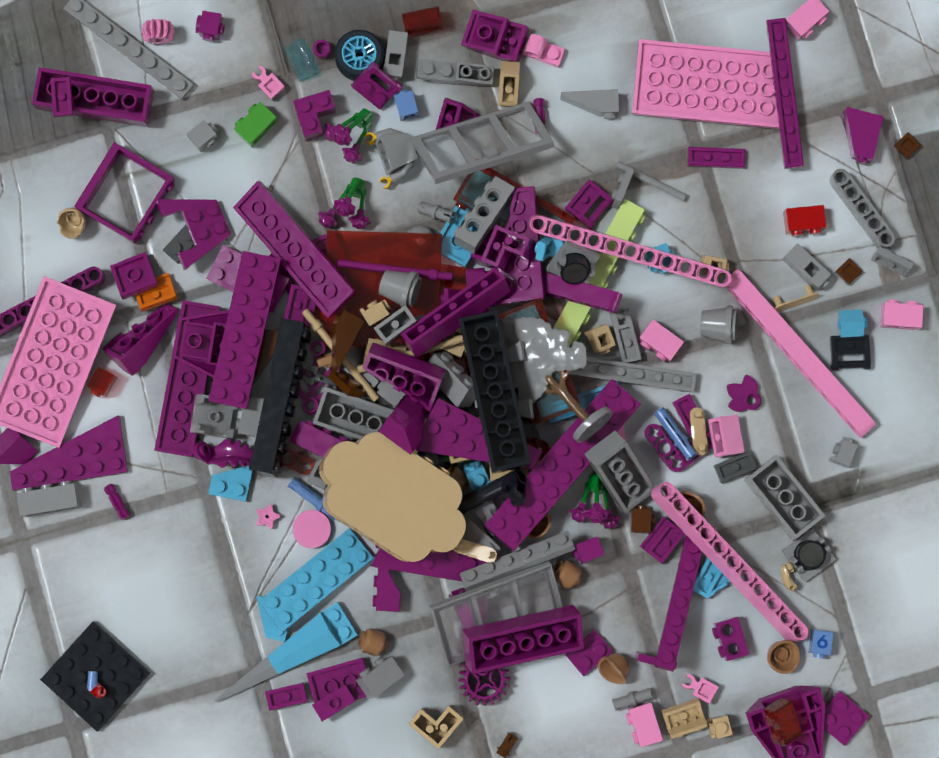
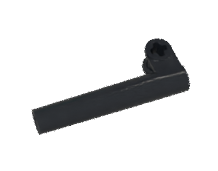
[457,468,527,514]

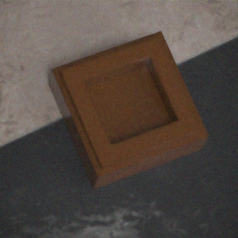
[894,132,921,160]
[835,258,863,285]

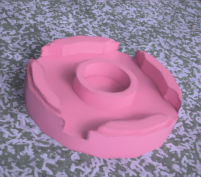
[293,510,331,548]

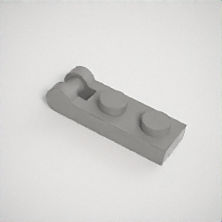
[610,308,641,363]

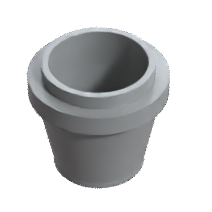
[379,270,421,309]
[700,305,738,344]

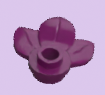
[727,375,762,412]

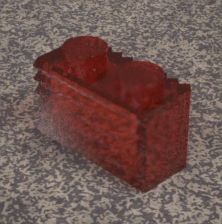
[402,6,442,36]
[764,698,803,746]

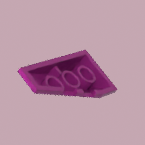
[102,304,178,376]
[379,395,427,455]

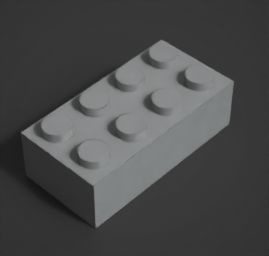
[313,386,395,439]
[584,431,654,514]
[744,455,825,540]

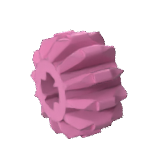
[142,18,174,45]

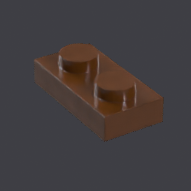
[328,370,365,398]

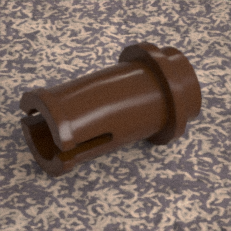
[496,732,518,758]

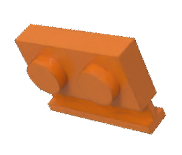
[136,273,178,312]

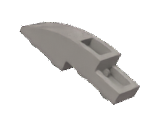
[416,59,494,86]

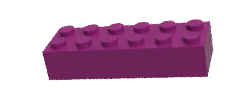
[32,67,154,127]
[462,605,584,674]

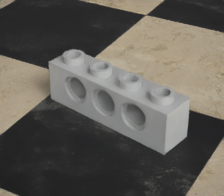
[454,176,515,254]

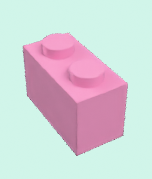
[786,0,829,41]
[880,299,923,330]
[638,320,684,362]
[708,415,745,457]
[626,702,663,747]

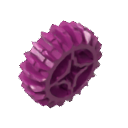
[458,663,511,706]

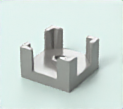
[190,394,237,439]

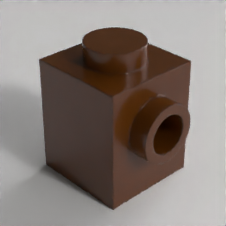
[630,505,655,534]

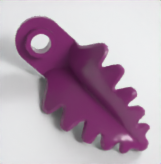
[192,438,253,468]

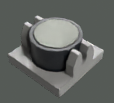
[546,240,600,284]
[782,528,836,582]

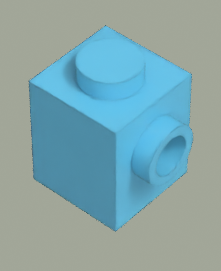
[837,309,868,337]

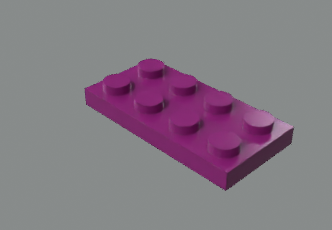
[206,245,291,313]

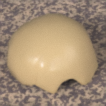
[57,207,86,239]

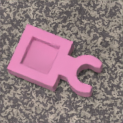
[251,66,285,101]
[682,674,719,704]

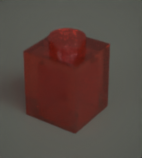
[87,366,118,398]

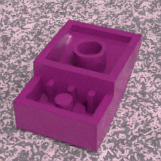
[461,10,530,62]

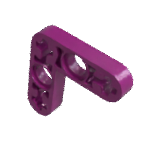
[644,424,713,472]

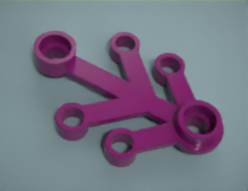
[298,341,341,415]

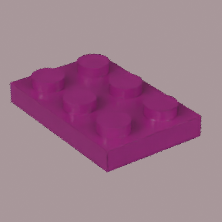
[306,657,367,703]

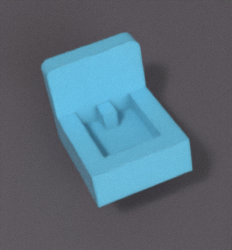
[535,236,565,261]

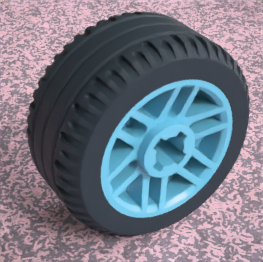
[334,30,385,81]

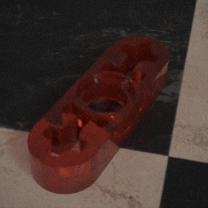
[282,449,315,475]

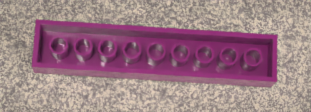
[484,379,641,552]

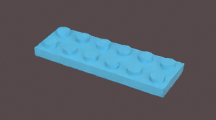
[258,528,374,632]

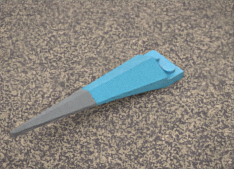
[215,602,359,702]

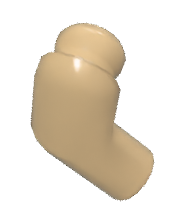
[780,562,797,591]

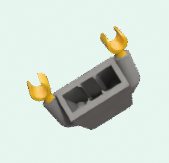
[365,128,418,189]

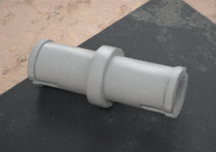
[417,201,456,223]
[612,688,653,711]

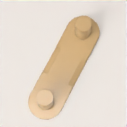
[773,285,819,312]
[690,408,708,455]
[452,539,497,563]

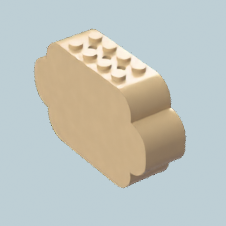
[319,432,466,562]

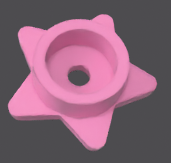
[256,504,280,529]

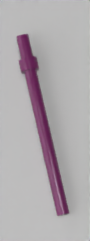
[337,259,453,281]

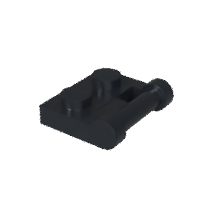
[830,335,871,371]

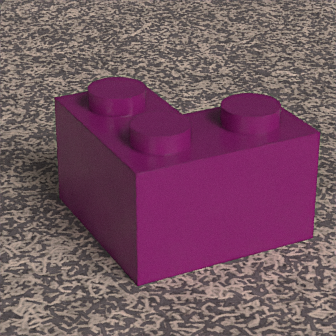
[293,90,336,141]
[480,225,536,272]

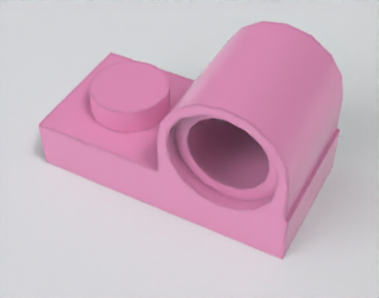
[523,34,565,68]

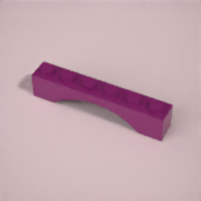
[373,545,401,612]

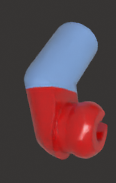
[87,671,106,698]

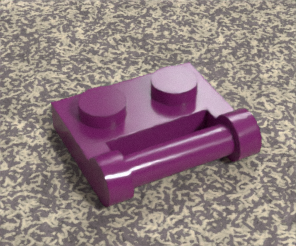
[351,62,402,110]
[565,179,614,230]

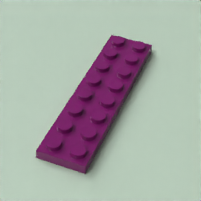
[233,181,356,318]
[208,251,281,410]
[154,300,221,458]

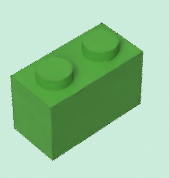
[234,102,278,148]

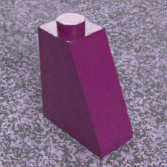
[843,107,884,165]

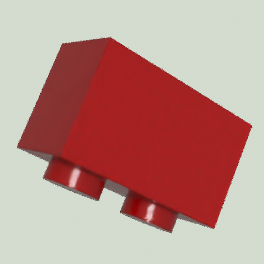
[783,205,827,237]

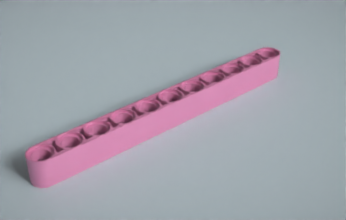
[528,214,732,287]
[722,269,876,438]
[651,482,808,643]

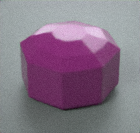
[313,40,331,59]

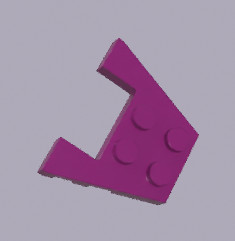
[156,199,231,270]

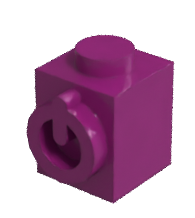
[195,11,225,42]

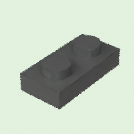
[163,225,194,264]
[713,451,757,483]

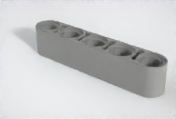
[829,169,895,249]

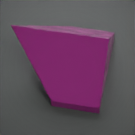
[436,97,481,135]
[0,428,38,465]

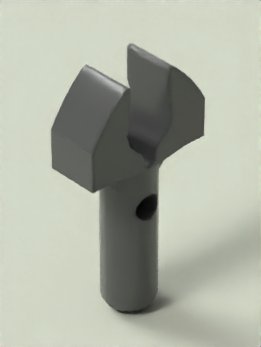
[302,366,337,387]

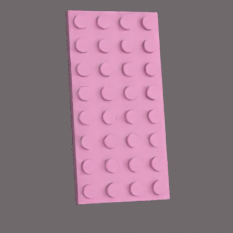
[632,39,779,129]
[0,276,117,448]

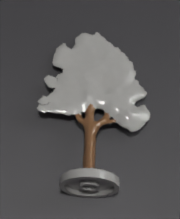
[500,316,613,443]

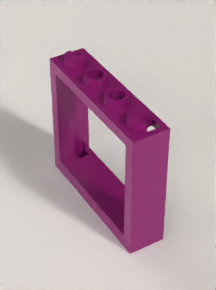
[74,142,175,244]

